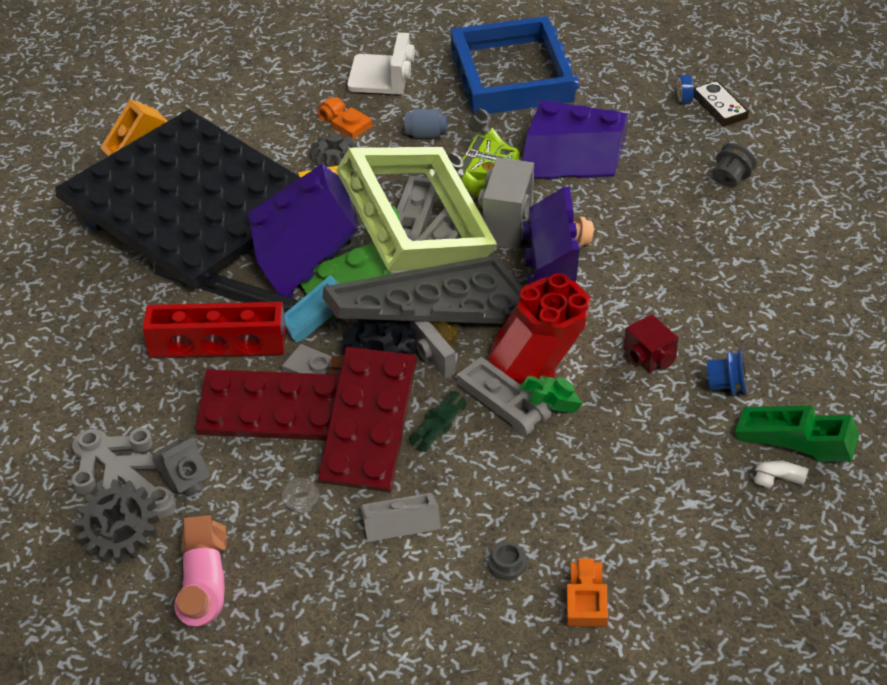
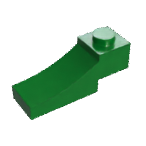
[735,405,859,462]

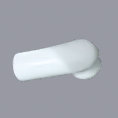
[754,460,809,488]

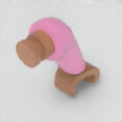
[174,515,227,627]

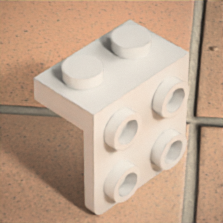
[347,33,415,95]

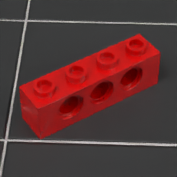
[143,302,286,357]

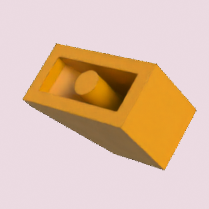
[100,99,167,156]

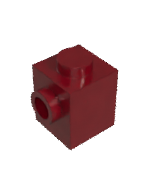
[624,314,679,374]

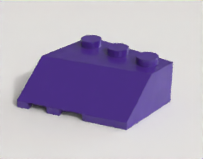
[522,100,628,180]
[248,164,358,298]
[523,187,580,285]

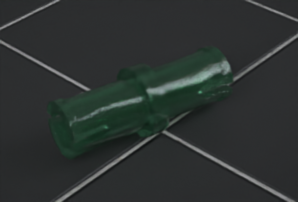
[409,391,466,452]

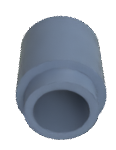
[405,109,448,139]

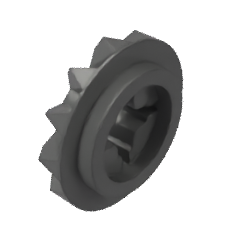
[311,133,357,167]

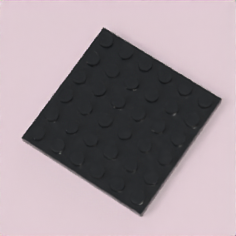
[55,109,301,288]

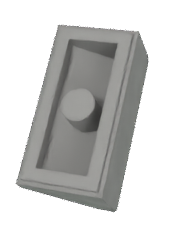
[360,493,441,542]

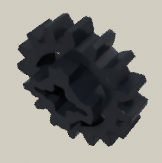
[342,319,416,355]

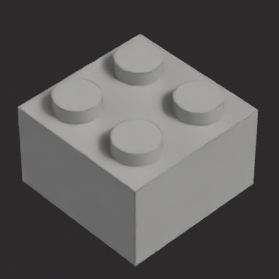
[478,157,534,249]

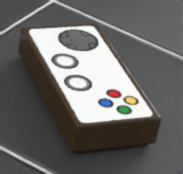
[693,80,749,127]

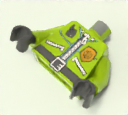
[448,109,520,198]

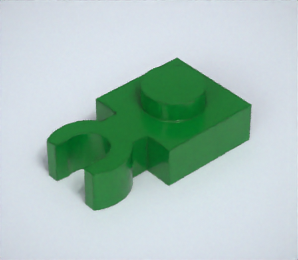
[520,376,583,413]

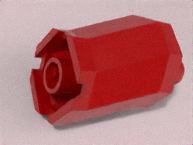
[488,273,591,384]

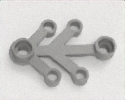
[71,428,176,519]

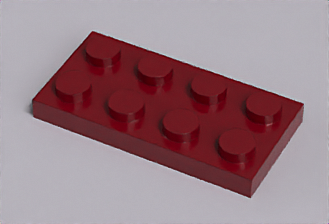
[318,347,417,493]
[195,369,340,441]

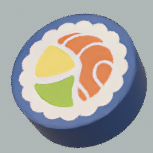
[677,75,694,104]

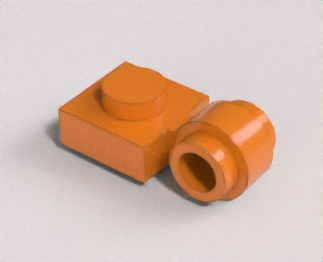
[317,97,373,140]
[567,558,608,627]

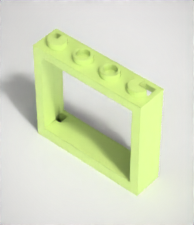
[336,147,497,271]

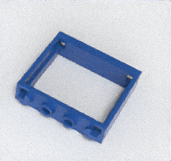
[450,16,579,115]

